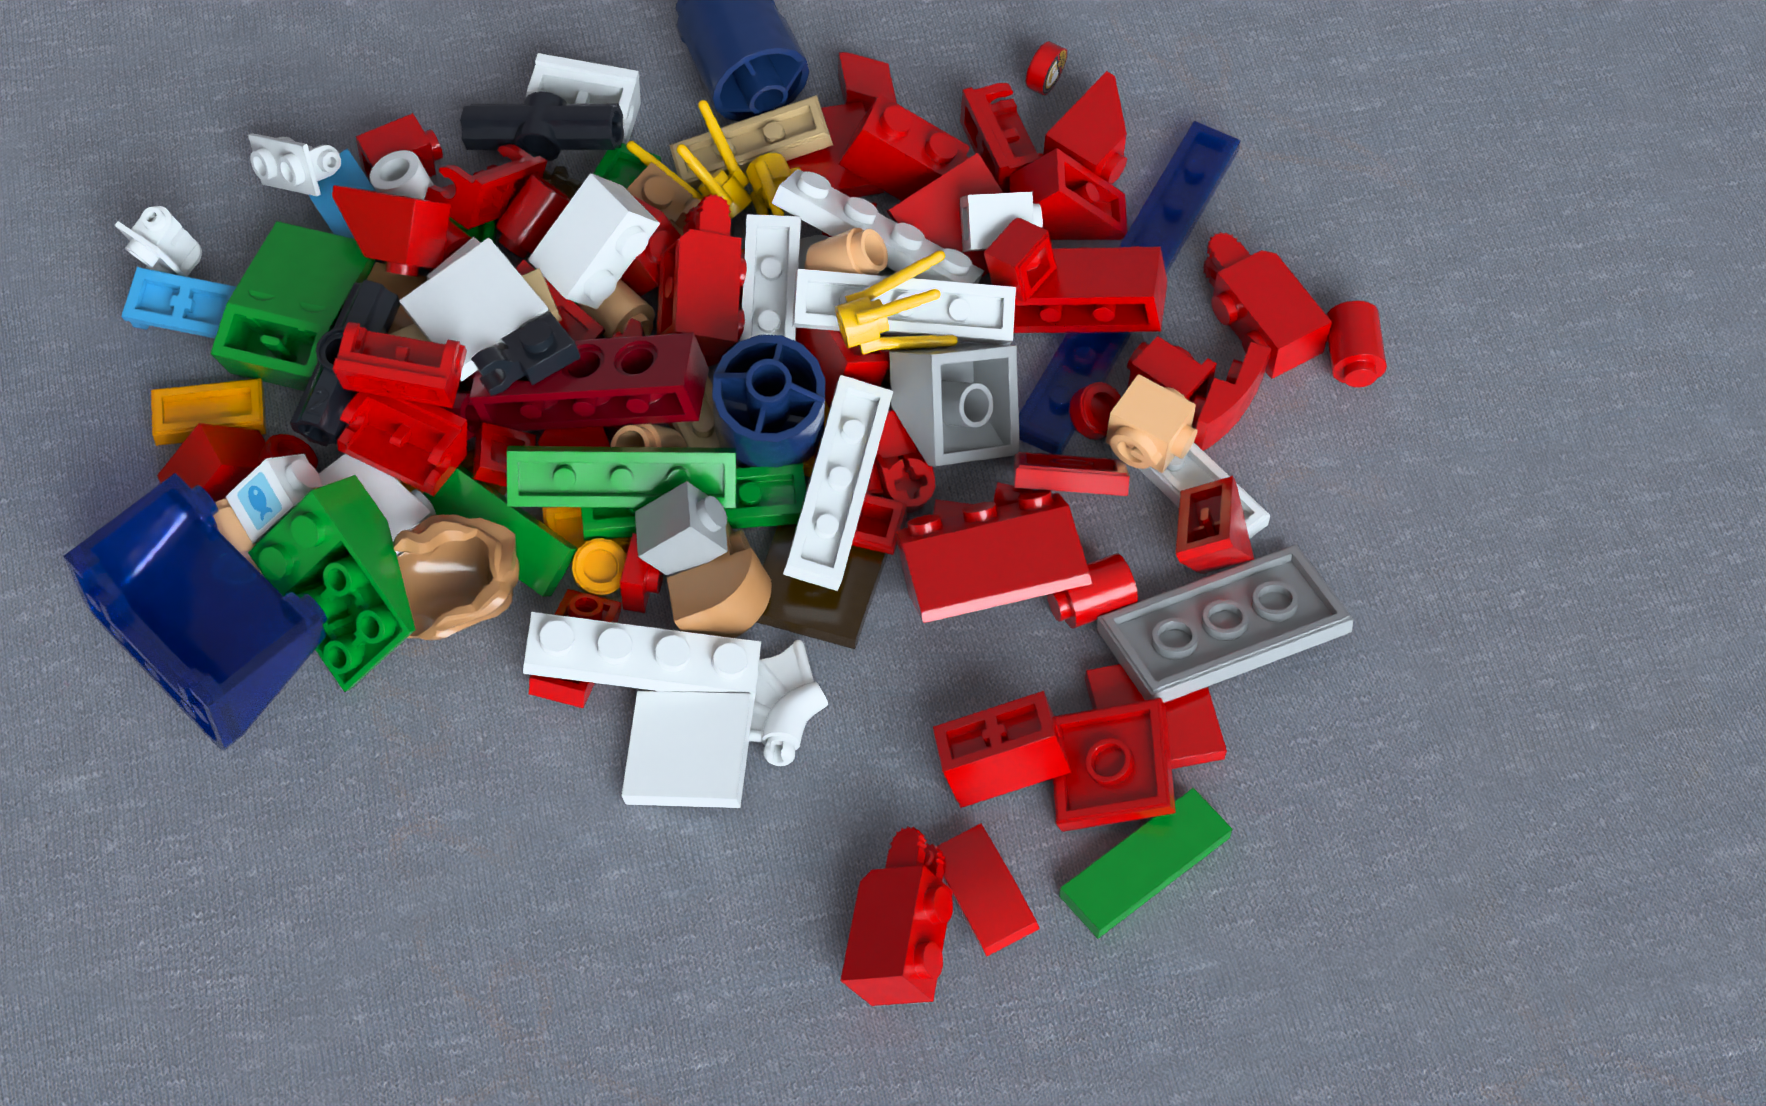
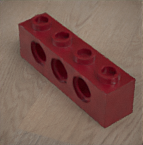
[469,333,709,431]

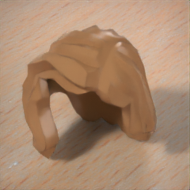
[393,515,519,641]

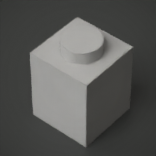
[635,481,728,577]

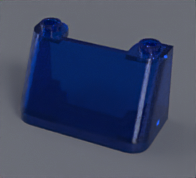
[63,473,327,750]

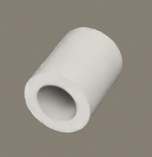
[370,150,434,200]

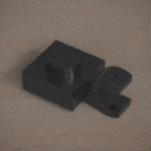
[471,312,581,396]

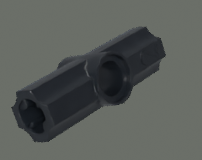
[460,91,624,162]
[290,280,401,447]

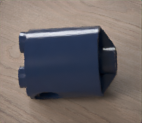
[675,0,809,121]
[712,335,825,468]

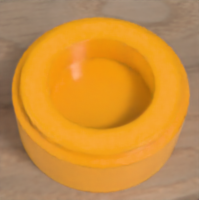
[571,538,627,596]

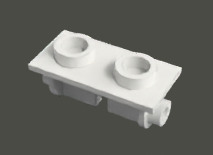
[248,133,341,196]
[115,206,202,277]

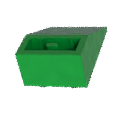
[210,221,375,391]
[248,475,416,692]

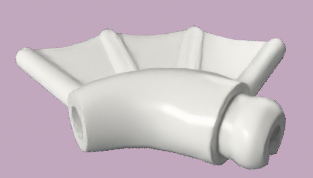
[749,640,828,766]

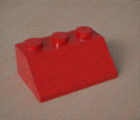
[895,490,1092,623]

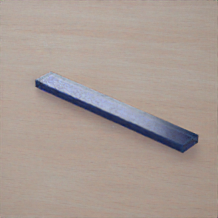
[1019,121,1241,455]

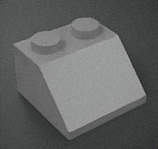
[889,342,1020,466]

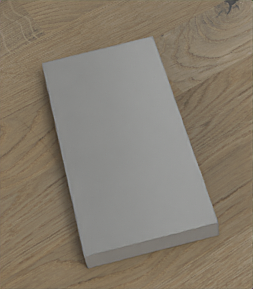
[1097,544,1353,703]

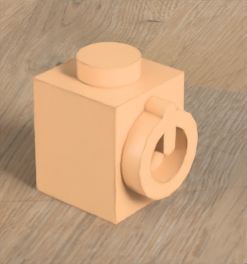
[1106,374,1197,473]

